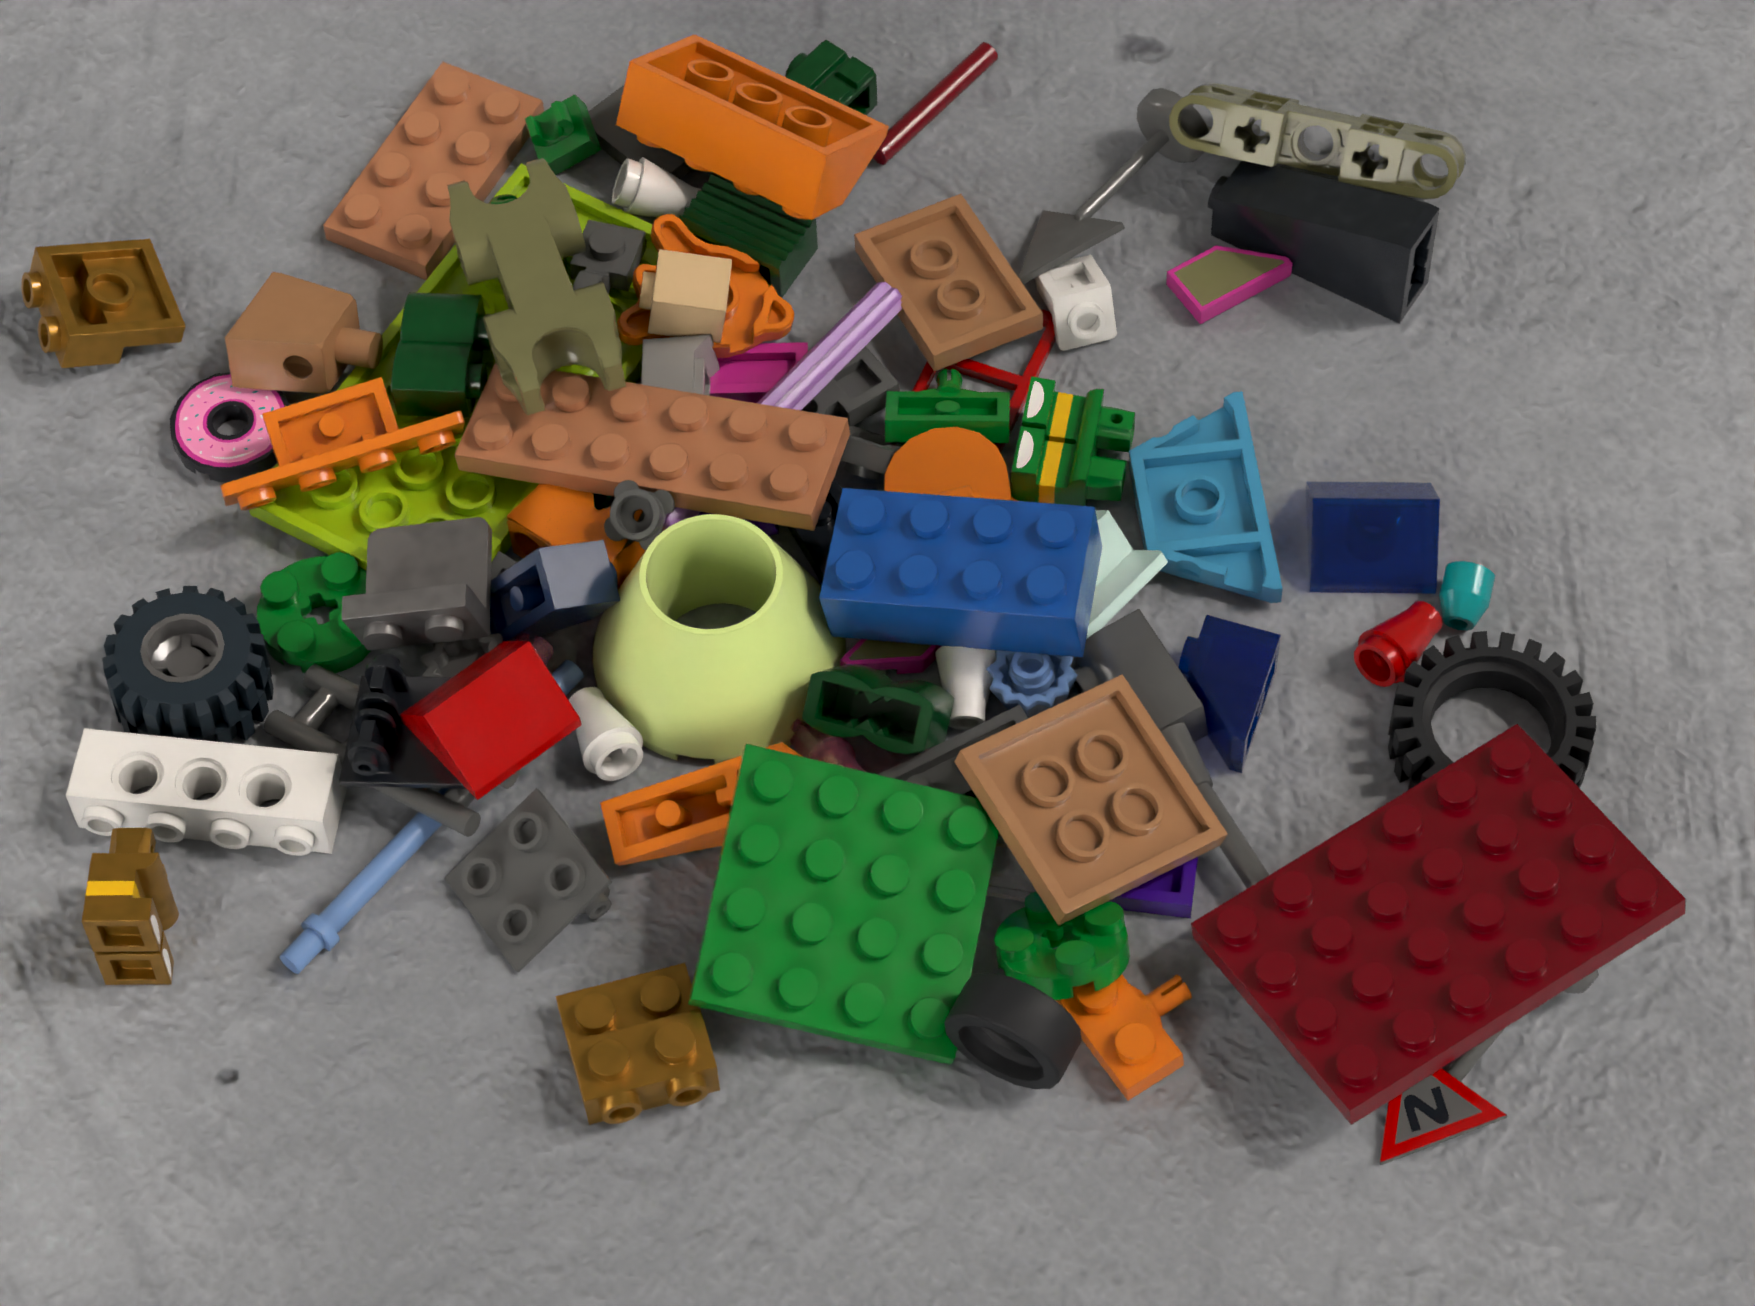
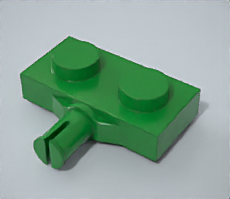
[885,368,1010,445]

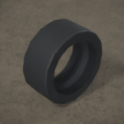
[944,972,1082,1090]

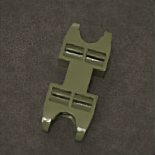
[1169,83,1466,199]

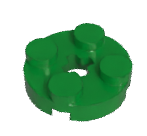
[256,552,371,673]
[994,891,1130,1000]

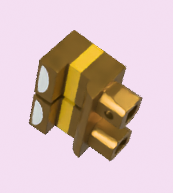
[82,827,179,985]

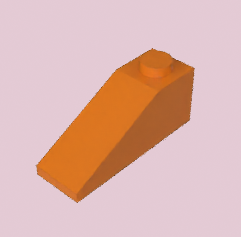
[600,742,803,866]

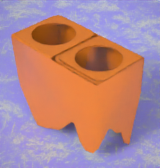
[507,484,646,589]

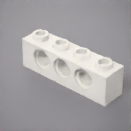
[66,728,347,856]

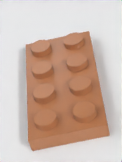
[323,62,544,280]

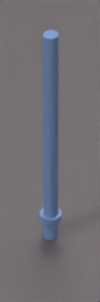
[279,660,584,974]

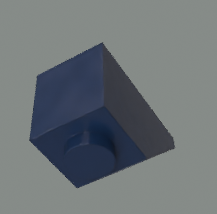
[490,540,620,641]

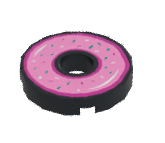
[170,372,290,483]

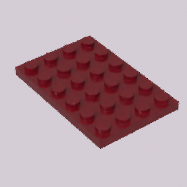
[1191,724,1686,1125]

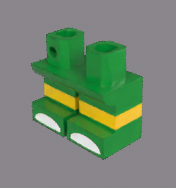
[1011,376,1135,506]

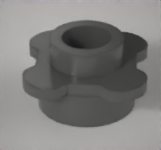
[604,480,675,550]

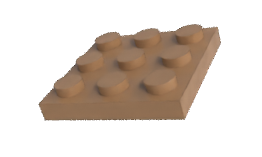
[955,674,1228,926]

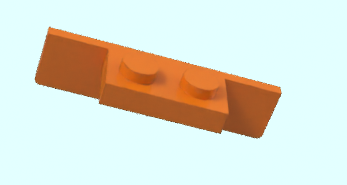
[220,377,465,510]

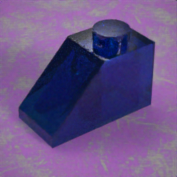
[1178,615,1281,773]

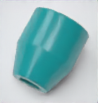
[1439,561,1495,631]

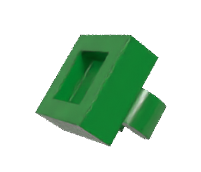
[525,94,601,175]

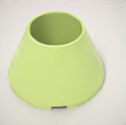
[593,514,846,764]

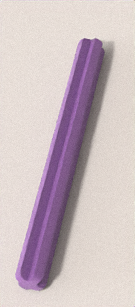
[662,282,902,531]

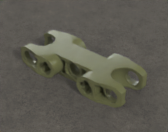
[448,158,626,415]

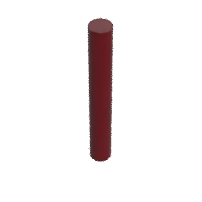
[873,42,998,165]

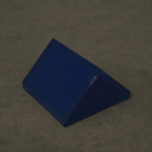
[1306,482,1440,594]

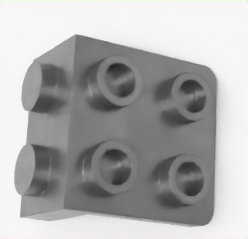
[342,517,492,650]

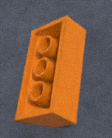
[616,34,889,220]

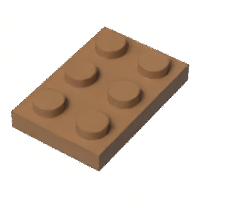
[854,194,1043,372]

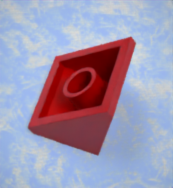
[400,641,582,800]

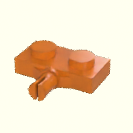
[1055,974,1192,1101]

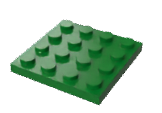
[688,744,999,1065]

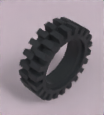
[1388,631,1596,790]

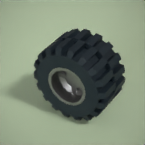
[102,586,274,743]

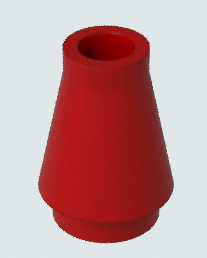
[1354,601,1443,687]

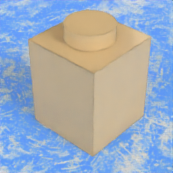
[639,249,732,343]

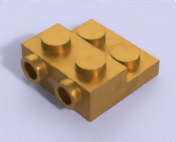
[21,239,186,368]
[556,963,720,1125]

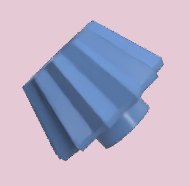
[986,650,1078,718]

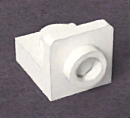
[1035,254,1117,351]

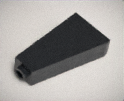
[1208,160,1440,324]

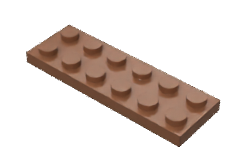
[454,362,850,531]

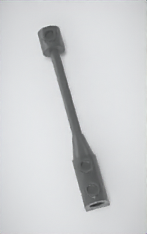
[1074,609,1269,888]

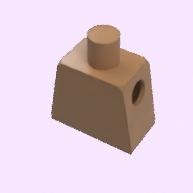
[225,272,383,394]

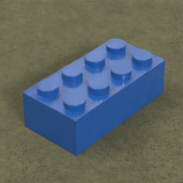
[819,488,1102,657]

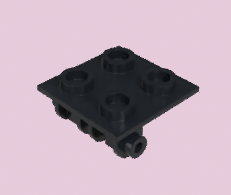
[339,654,466,789]

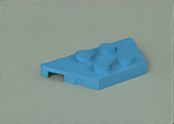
[1128,391,1283,603]

